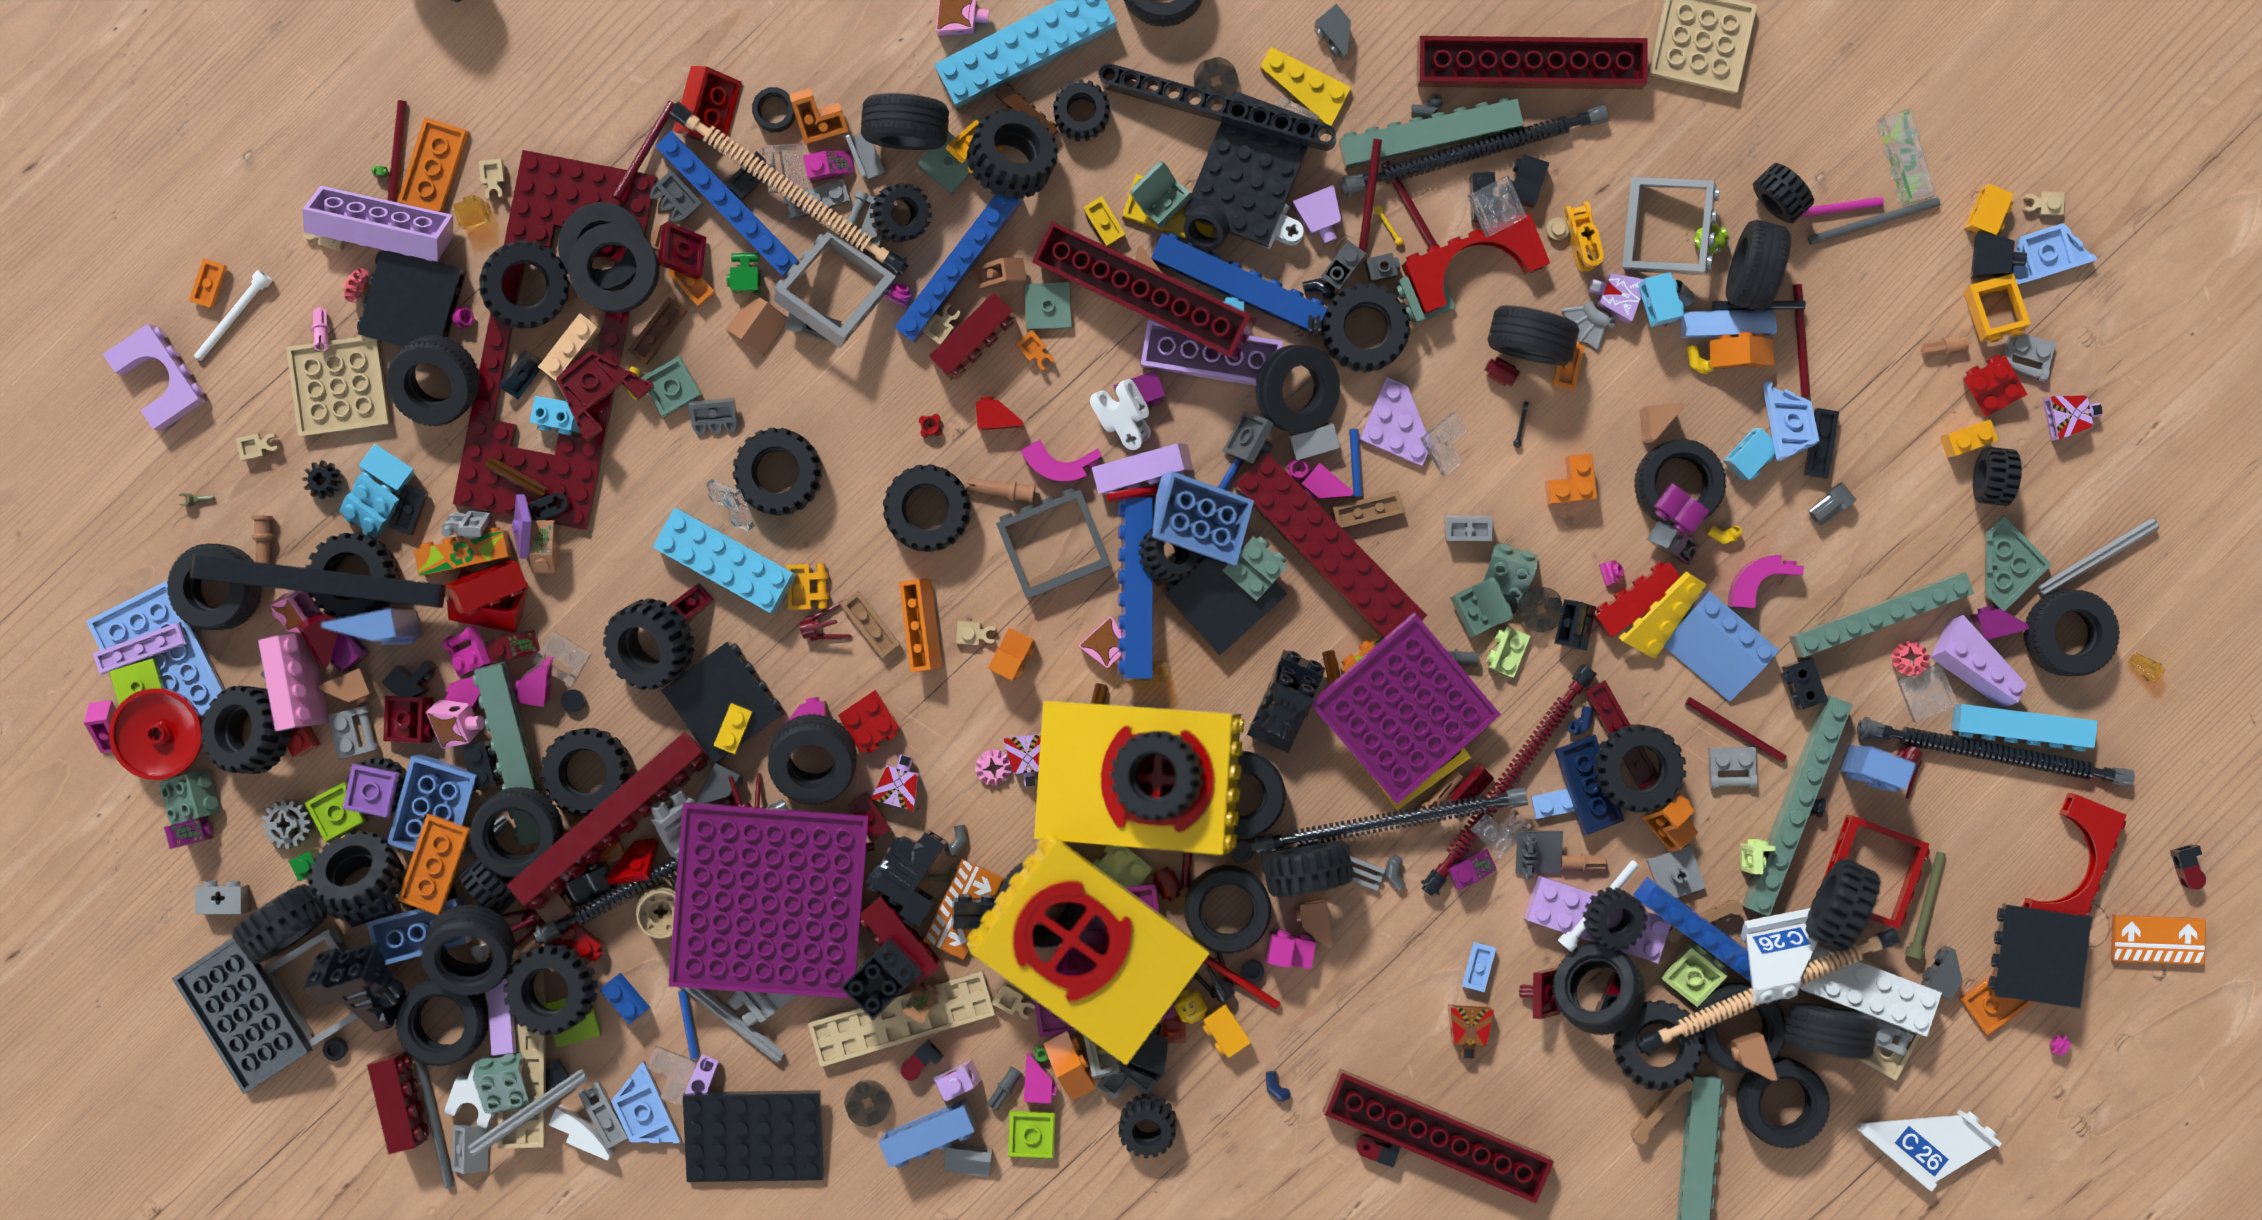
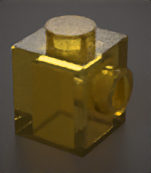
[453,195,492,230]

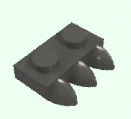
[650,170,703,222]
[688,398,738,437]

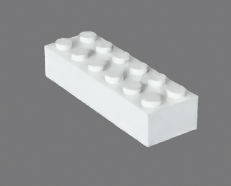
[1798,946,1942,1036]

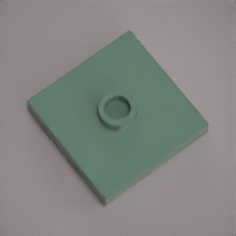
[917,131,970,195]
[1024,282,1072,330]
[641,356,703,418]

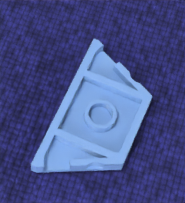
[2012,223,2097,285]
[1762,381,1819,461]
[611,1061,682,1143]

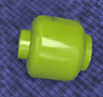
[1693,223,1729,255]

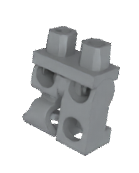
[650,789,695,859]
[728,991,798,1027]

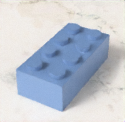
[1840,745,1915,792]
[367,896,474,965]
[879,1098,977,1168]

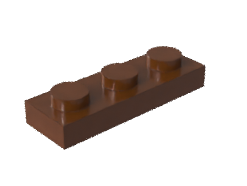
[628,297,688,365]

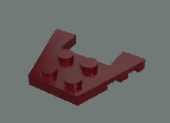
[556,350,654,443]

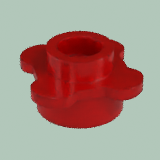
[919,414,943,438]

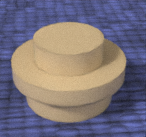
[1546,217,1569,240]

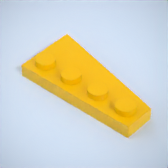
[1260,47,1351,126]
[1619,572,1706,659]

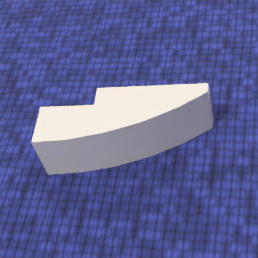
[549,1104,614,1161]

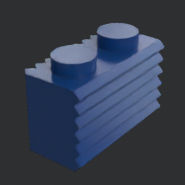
[600,973,650,1024]

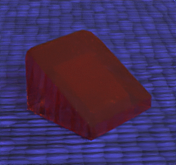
[1162,1015,1186,1043]

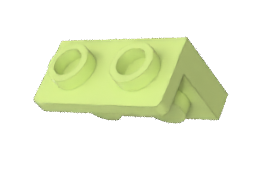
[1486,626,1530,678]
[1740,839,1776,874]

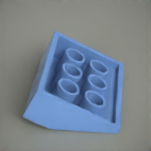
[1152,471,1254,566]
[1664,591,1779,702]
[322,609,422,645]
[387,754,477,852]

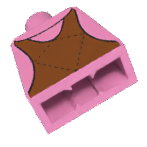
[936,0,989,36]
[271,590,321,633]
[1079,616,1121,668]
[426,700,485,748]

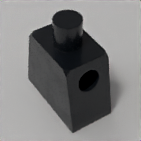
[1970,232,2027,279]
[1117,1023,1168,1080]

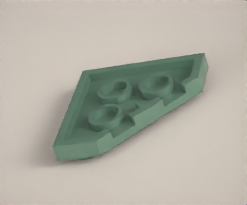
[1985,516,2052,611]

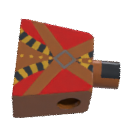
[1448,1004,1494,1058]

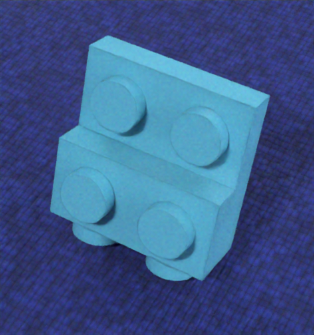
[339,473,400,538]

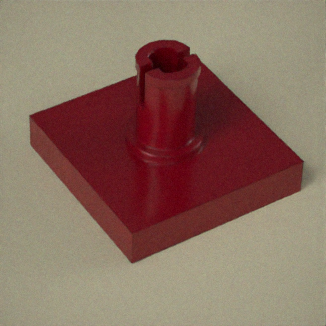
[658,221,707,280]
[1519,968,1561,1019]

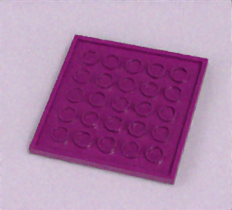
[1311,613,1501,804]

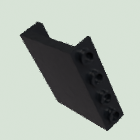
[357,250,467,347]
[1165,545,1287,655]
[661,642,784,764]
[1988,903,2092,1009]

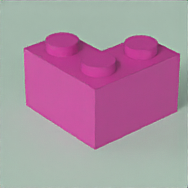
[1265,929,1316,969]

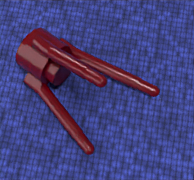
[799,599,852,641]
[1896,745,1923,799]
[728,773,761,808]
[500,908,545,948]

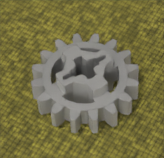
[261,799,313,849]

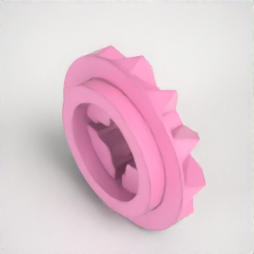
[976,750,1012,786]

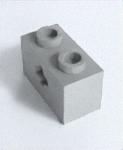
[195,881,249,914]

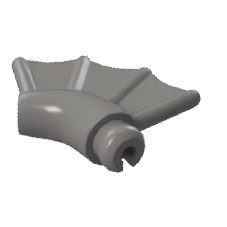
[1561,301,1616,350]

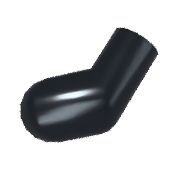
[1302,278,1335,300]

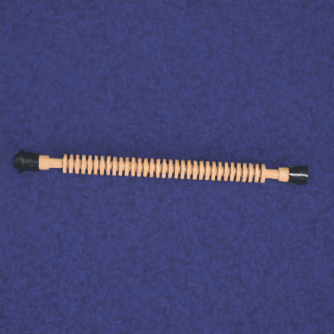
[668,101,909,276]
[1636,926,1900,1056]

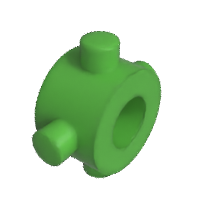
[371,166,389,177]
[1034,1046,1050,1063]

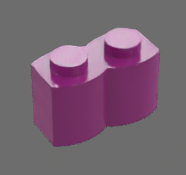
[1653,483,1709,535]

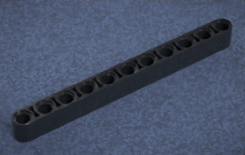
[1098,64,1336,151]
[190,555,446,608]

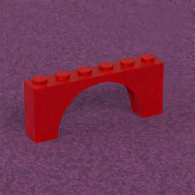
[1401,212,1550,315]
[2022,793,2127,915]

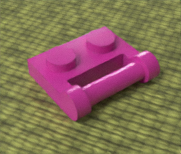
[442,626,491,677]

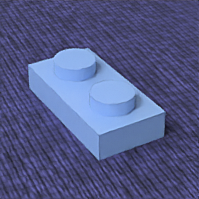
[1530,789,1575,819]
[1461,941,1496,992]

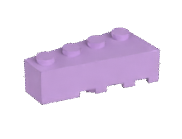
[1092,443,1194,497]
[1930,615,2027,708]

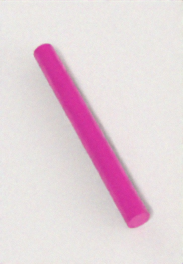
[1799,197,1884,218]

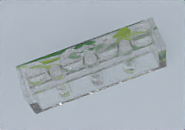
[1877,108,1936,207]

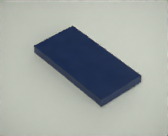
[1554,735,1625,836]

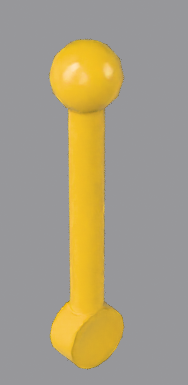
[1374,205,1404,246]

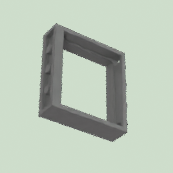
[996,487,1111,600]

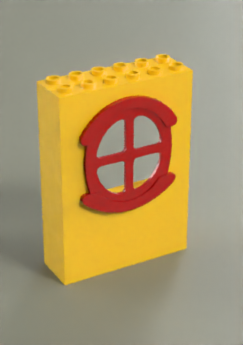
[1034,701,1244,855]
[967,833,1210,1065]

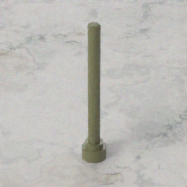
[1905,851,1946,960]

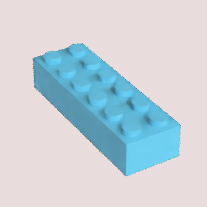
[653,507,798,614]

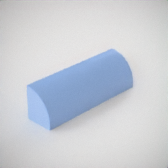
[1680,310,1777,338]

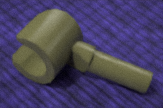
[179,493,214,507]
[928,869,956,882]

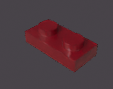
[1449,764,1494,804]
[847,792,892,842]

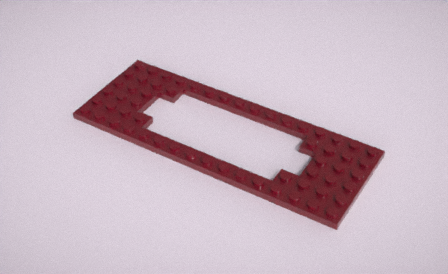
[453,150,657,530]

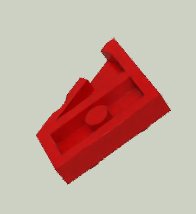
[606,838,659,885]

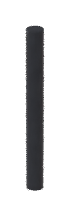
[1712,300,1806,310]

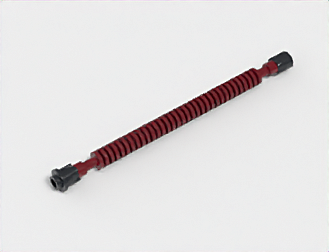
[1421,664,1597,896]

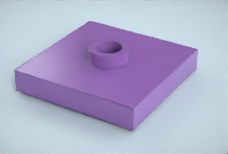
[512,494,532,559]
[343,764,399,818]

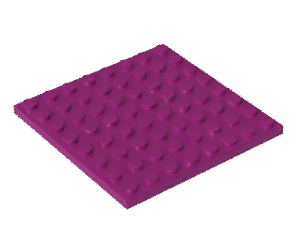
[668,802,868,998]

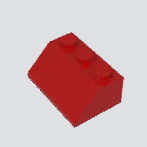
[673,66,742,144]
[445,559,528,615]
[447,570,528,633]

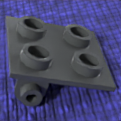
[1515,831,1563,879]

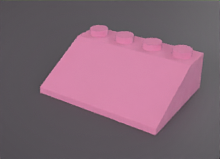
[258,634,330,731]

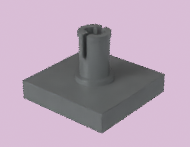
[1222,411,1274,464]

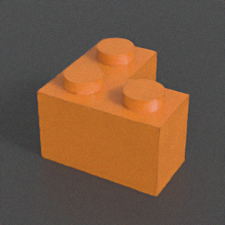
[789,88,848,144]
[1710,332,1775,369]
[1545,453,1597,505]
[988,628,1036,681]
[1642,793,1699,853]
[1043,1031,1096,1101]

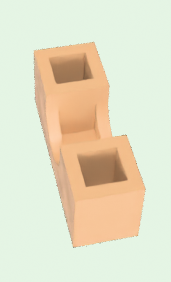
[538,313,602,381]

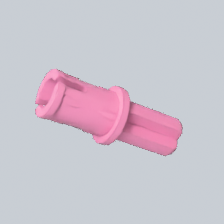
[311,307,330,351]

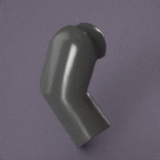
[1411,93,1443,117]
[945,825,968,857]
[1385,855,1406,890]

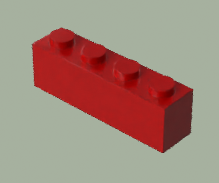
[1594,561,1681,637]

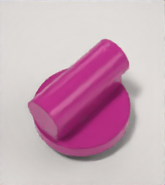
[885,283,912,309]
[1599,560,1624,586]

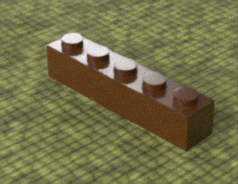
[995,83,1058,136]

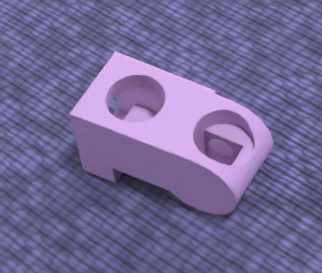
[685,1054,720,1094]

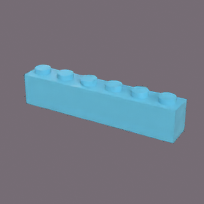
[1951,704,2098,752]

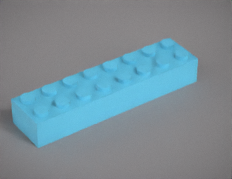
[934,0,1117,110]

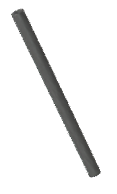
[1808,197,1941,245]
[415,1058,454,1188]

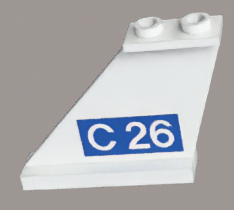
[1740,908,1818,1004]
[1855,1110,2002,1192]

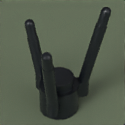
[1193,952,1235,1003]

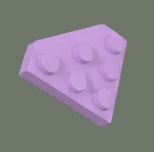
[1359,377,1431,466]

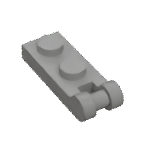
[783,178,851,220]
[1852,1010,1914,1056]
[578,1081,628,1149]

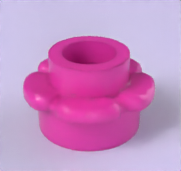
[452,307,474,329]
[1288,459,1310,480]
[2049,1035,2071,1056]

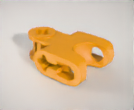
[1564,201,1604,272]

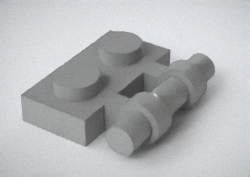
[441,510,491,539]

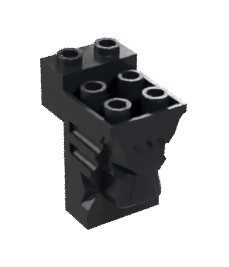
[1247,650,1325,753]
[865,829,947,927]
[840,936,924,1020]
[304,942,406,1032]

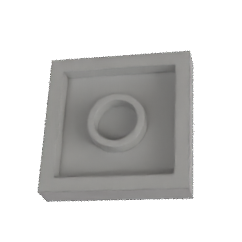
[1646,844,1706,898]

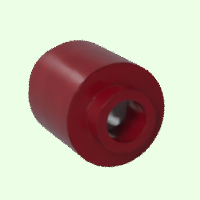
[1484,357,1520,387]
[1152,866,1183,901]

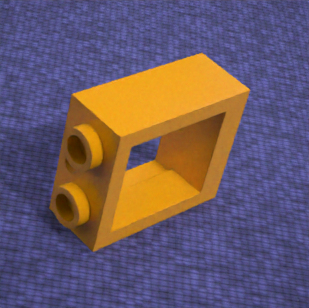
[1964,274,2031,343]

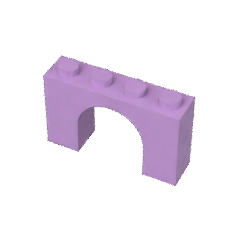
[103,324,206,431]

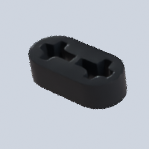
[528,492,570,520]

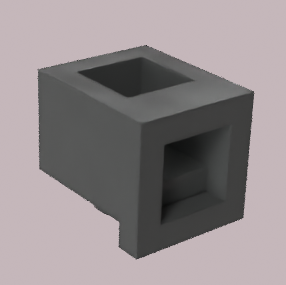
[1364,253,1401,283]

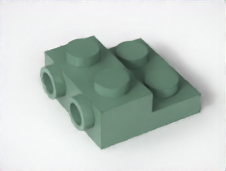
[1223,536,1288,601]

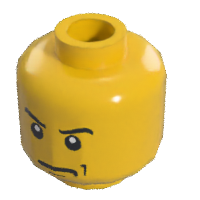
[1174,989,1207,1024]

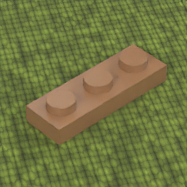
[1332,491,1404,528]
[840,591,900,658]

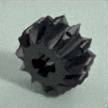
[302,460,343,499]

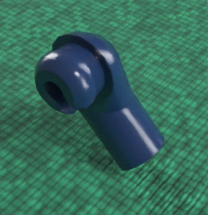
[1568,706,1594,735]
[1265,1071,1291,1102]

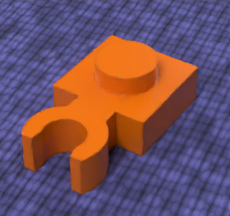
[1015,330,1055,371]

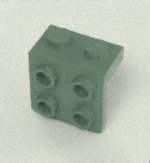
[1130,161,1193,228]
[1396,276,1455,325]
[1483,542,1537,605]
[1450,578,1513,638]
[160,769,221,825]
[473,1053,530,1114]

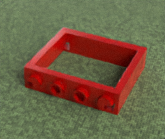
[1821,814,1930,929]

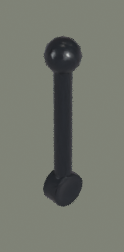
[1513,401,1529,448]

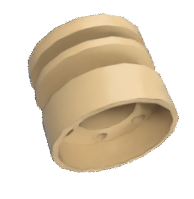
[636,885,676,939]

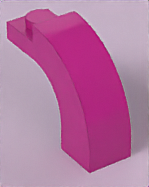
[1020,439,1102,483]
[1727,555,1804,608]

